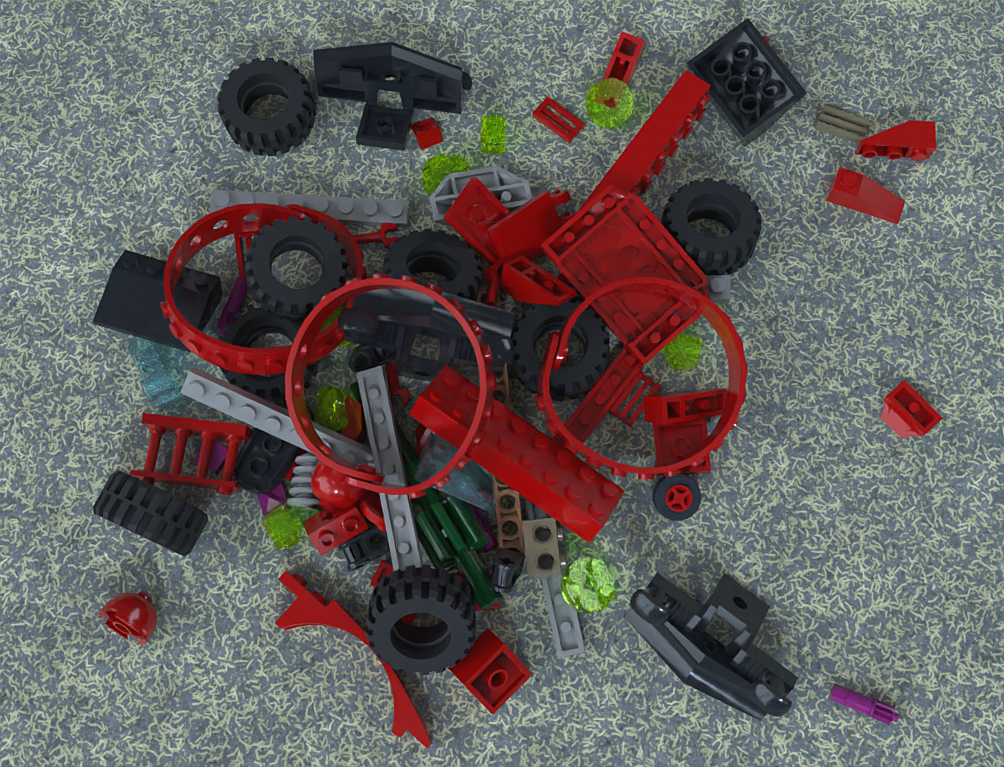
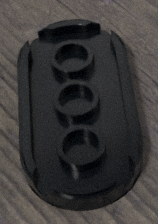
[234,398,314,494]

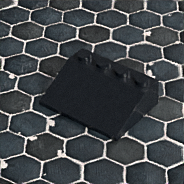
[686,18,806,147]
[93,250,223,352]

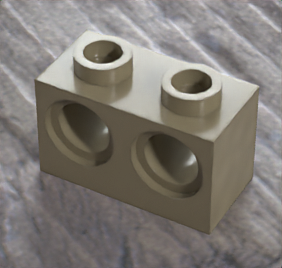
[522,518,566,580]

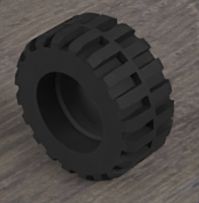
[217,57,316,156]
[661,178,762,275]
[246,216,349,322]
[382,229,483,302]
[510,299,610,401]
[93,470,208,557]
[366,564,476,675]

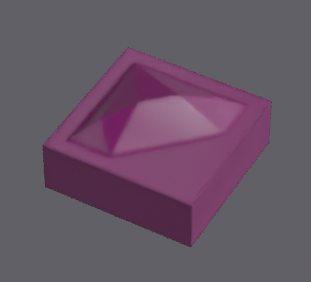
[257,483,291,518]

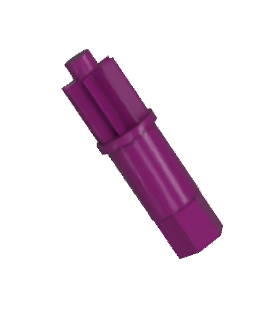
[216,277,248,336]
[829,683,899,725]

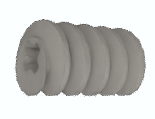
[287,454,320,512]

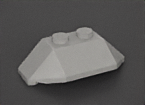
[429,166,532,226]

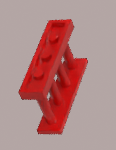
[130,413,253,495]

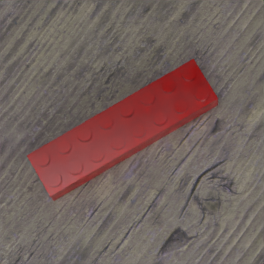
[576,70,711,214]
[409,364,625,543]

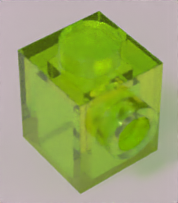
[481,115,506,154]
[661,334,703,370]
[262,504,304,550]

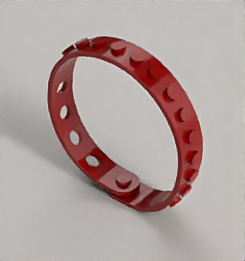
[160,203,367,375]
[285,274,497,499]
[535,277,748,480]

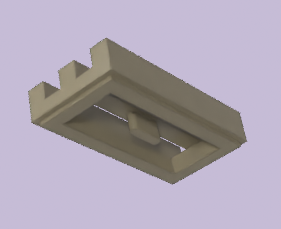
[815,105,871,144]

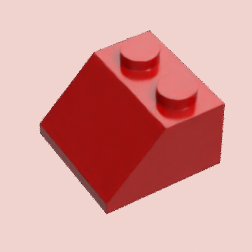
[448,628,532,715]

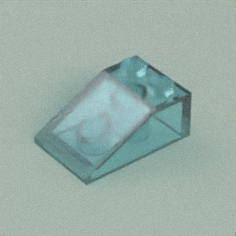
[414,431,494,512]

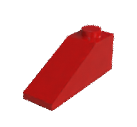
[594,31,647,110]
[826,167,905,224]
[501,255,577,306]
[644,388,727,425]

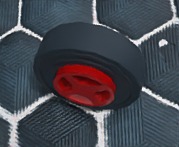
[652,473,701,521]

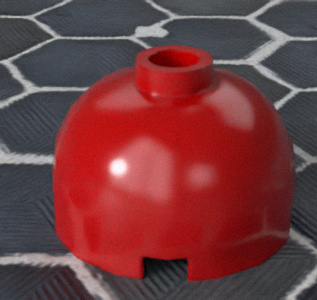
[311,460,365,511]
[99,592,158,645]

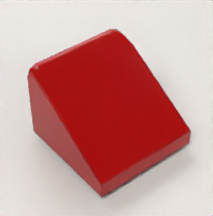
[411,118,443,150]

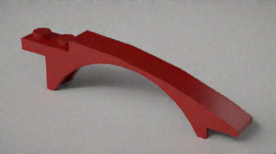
[275,571,433,748]

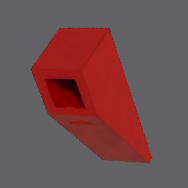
[854,120,936,161]

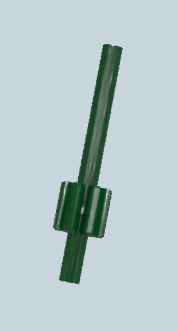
[349,381,503,610]

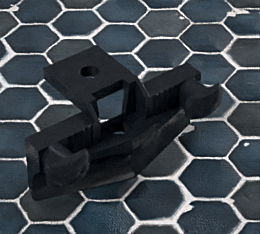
[313,42,472,151]
[338,289,515,382]
[624,572,798,721]

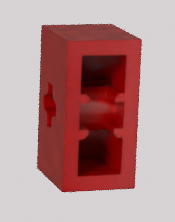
[302,504,369,556]

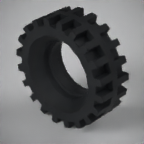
[218,304,321,402]

